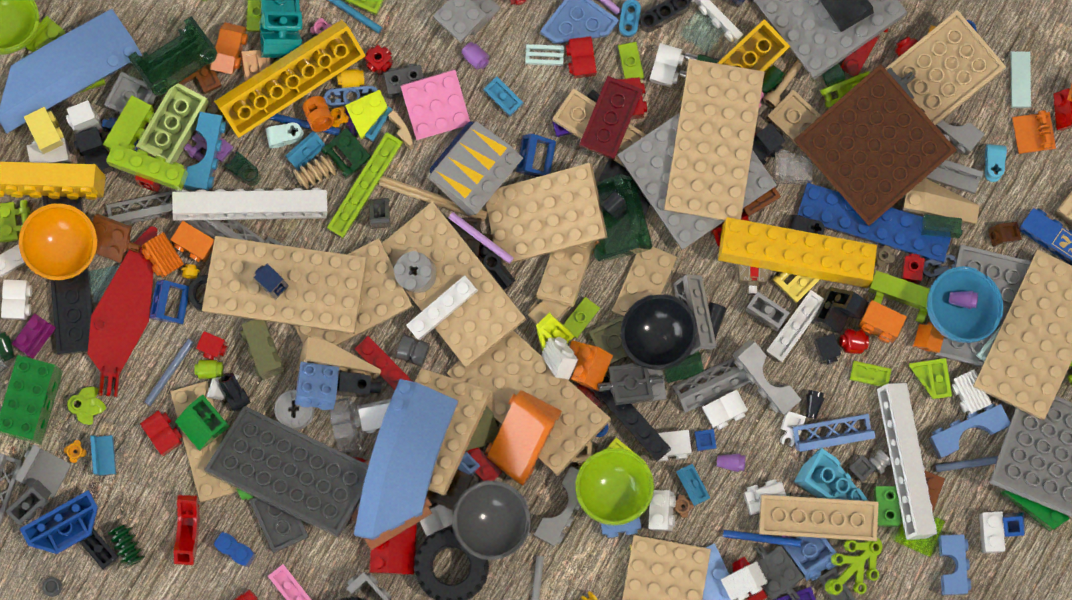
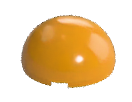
[19,204,97,280]

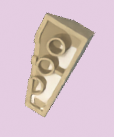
[901,178,979,225]
[296,336,381,379]

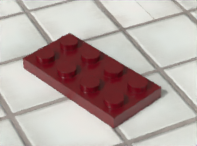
[579,76,643,160]

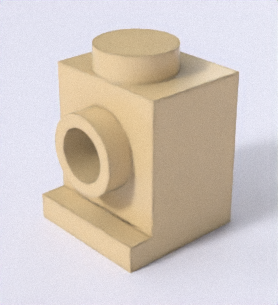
[572,442,595,466]

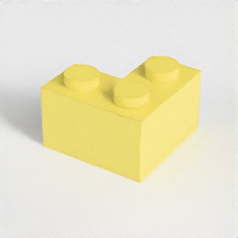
[24,107,64,154]

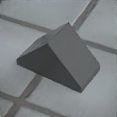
[370,198,391,229]

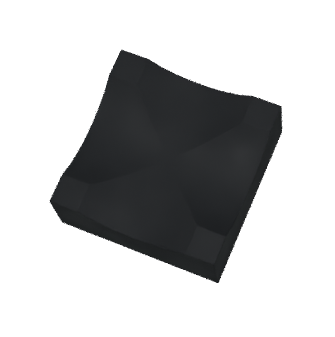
[821,0,874,32]

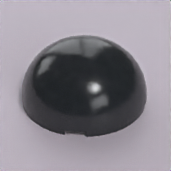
[621,294,698,370]

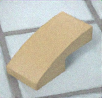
[388,110,414,150]

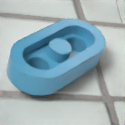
[619,0,641,37]

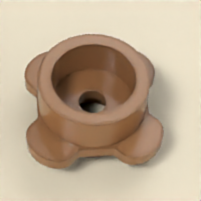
[673,495,694,518]

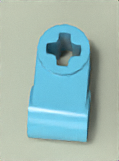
[984,144,1007,182]

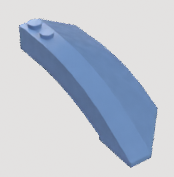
[354,379,458,540]

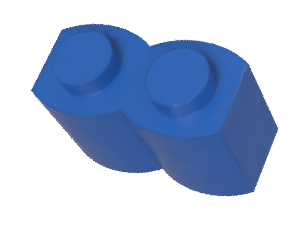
[214,532,256,567]

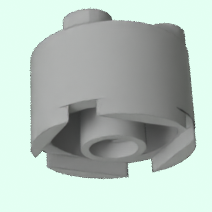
[393,251,437,293]

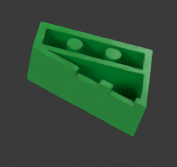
[1000,490,1070,532]

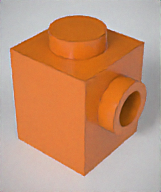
[913,322,944,353]

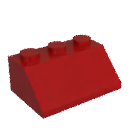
[370,523,417,575]

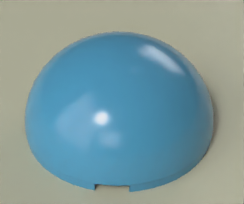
[927,266,1003,343]

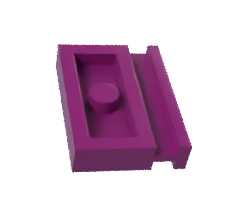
[12,313,56,359]

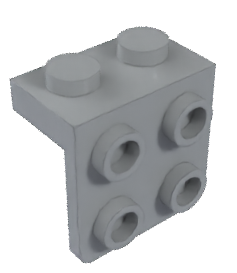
[15,445,71,498]
[346,572,392,600]

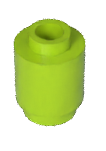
[194,360,223,379]

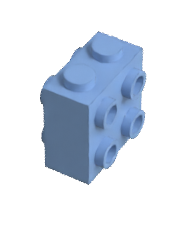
[295,362,339,410]

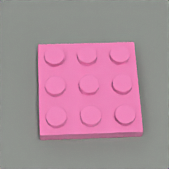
[400,69,471,140]

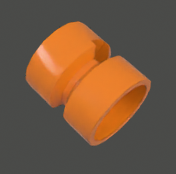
[302,96,334,132]

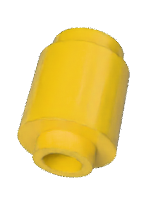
[337,69,364,88]

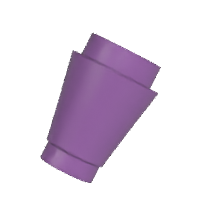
[949,291,978,309]
[717,453,746,472]

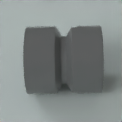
[396,335,430,367]

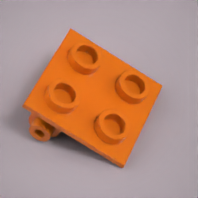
[1012,110,1056,154]

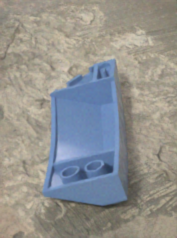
[0,9,142,134]

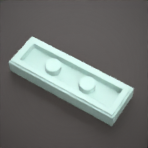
[1010,51,1031,108]

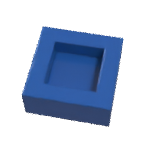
[694,429,717,452]

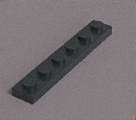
[592,374,671,462]

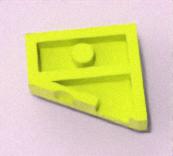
[345,90,388,139]
[536,312,575,351]

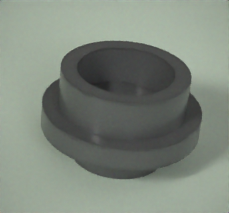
[42,577,62,597]

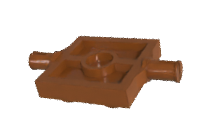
[92,214,141,263]

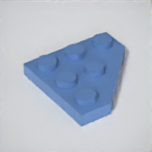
[540,0,619,44]

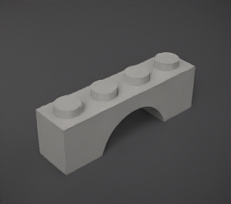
[936,120,985,156]
[732,340,801,415]
[534,466,581,547]

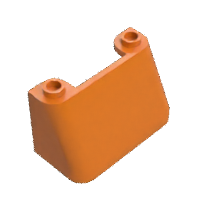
[485,390,562,486]

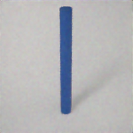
[269,114,341,136]
[723,530,802,547]

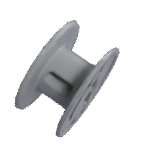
[274,390,315,430]

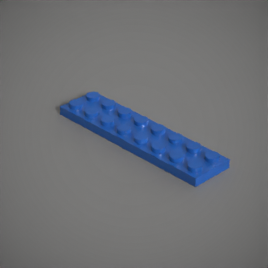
[798,183,954,264]

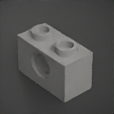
[745,291,790,332]

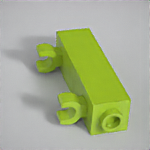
[868,270,930,323]

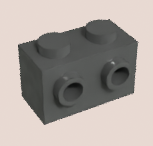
[384,64,424,99]
[5,480,52,525]

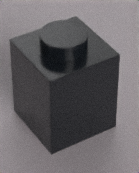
[814,333,841,365]

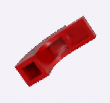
[173,495,200,565]

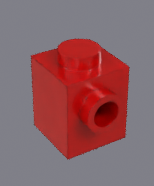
[901,254,925,284]
[196,331,228,360]

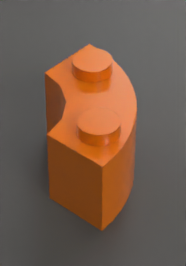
[211,22,248,74]

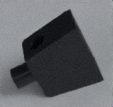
[336,372,381,398]

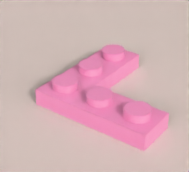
[268,564,311,600]

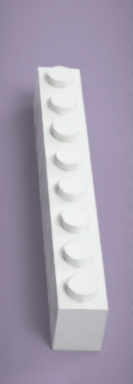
[172,188,327,221]
[877,383,937,540]

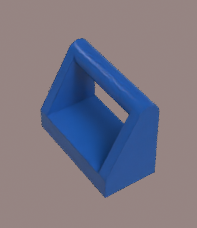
[516,133,556,177]
[149,280,189,324]

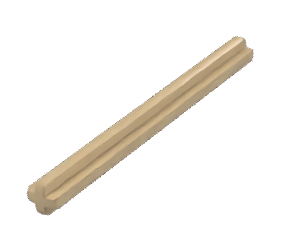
[379,176,487,221]

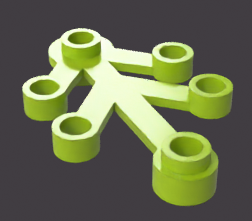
[825,538,882,595]

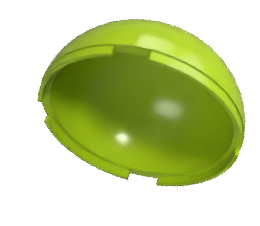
[0,0,39,55]
[575,448,654,526]

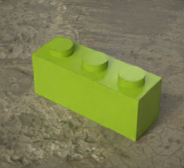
[103,95,154,150]

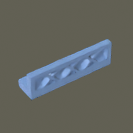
[792,414,875,452]

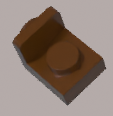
[988,222,1022,247]

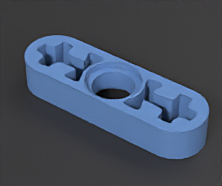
[324,86,377,108]

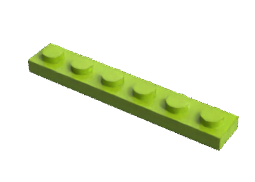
[327,132,403,239]

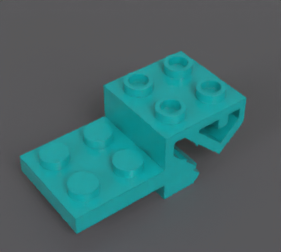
[259,0,303,58]

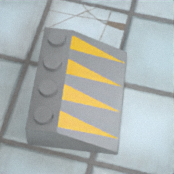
[428,121,523,216]

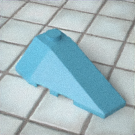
[794,448,869,501]

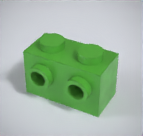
[874,486,903,527]

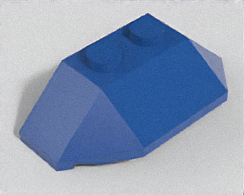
[20,490,98,554]

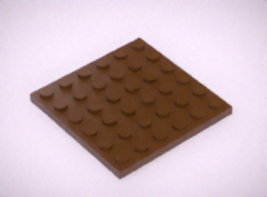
[794,64,957,226]

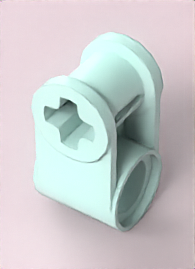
[266,122,304,148]

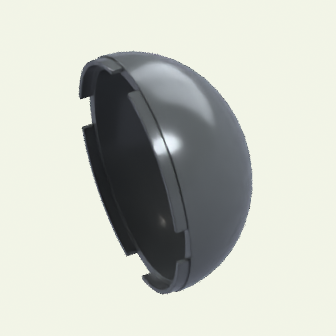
[452,481,531,560]

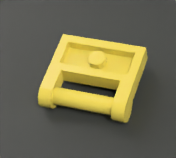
[772,272,820,304]

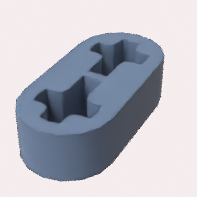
[923,255,957,278]

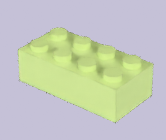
[136,81,210,164]

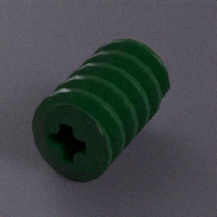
[108,524,145,569]

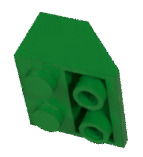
[175,394,230,451]

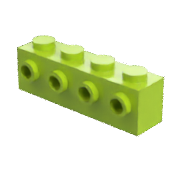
[106,143,188,192]

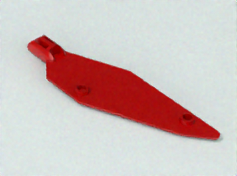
[87,226,157,397]

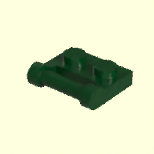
[322,128,372,179]

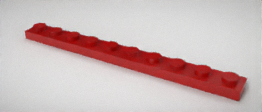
[355,336,502,481]

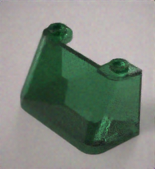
[128,16,217,95]
[593,174,652,262]

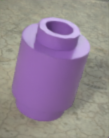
[461,42,489,70]

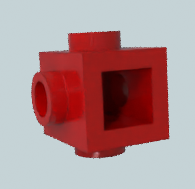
[365,44,393,75]

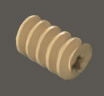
[293,155,336,190]

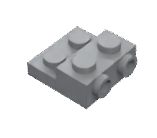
[104,72,158,114]

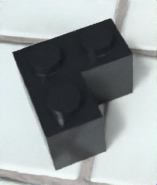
[752,123,785,166]
[74,127,115,174]
[813,287,869,334]

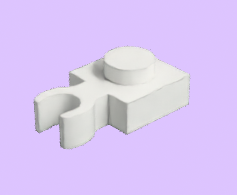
[780,411,806,447]

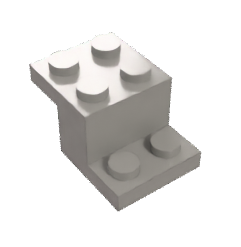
[433,0,500,43]

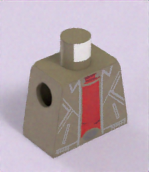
[736,264,770,295]

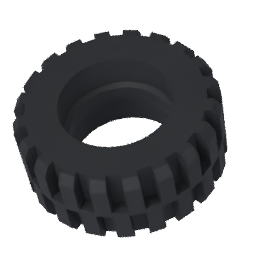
[414,528,489,600]

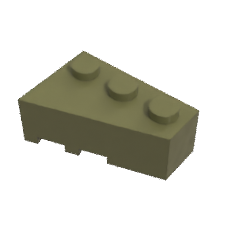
[240,319,285,380]

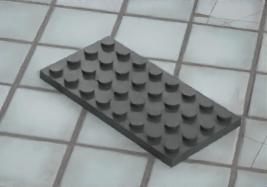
[204,406,369,538]

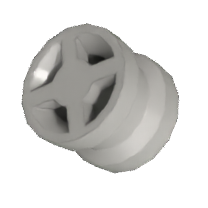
[868,450,892,474]

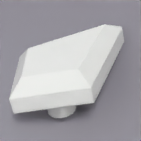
[207,374,239,401]

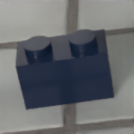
[254,264,289,300]

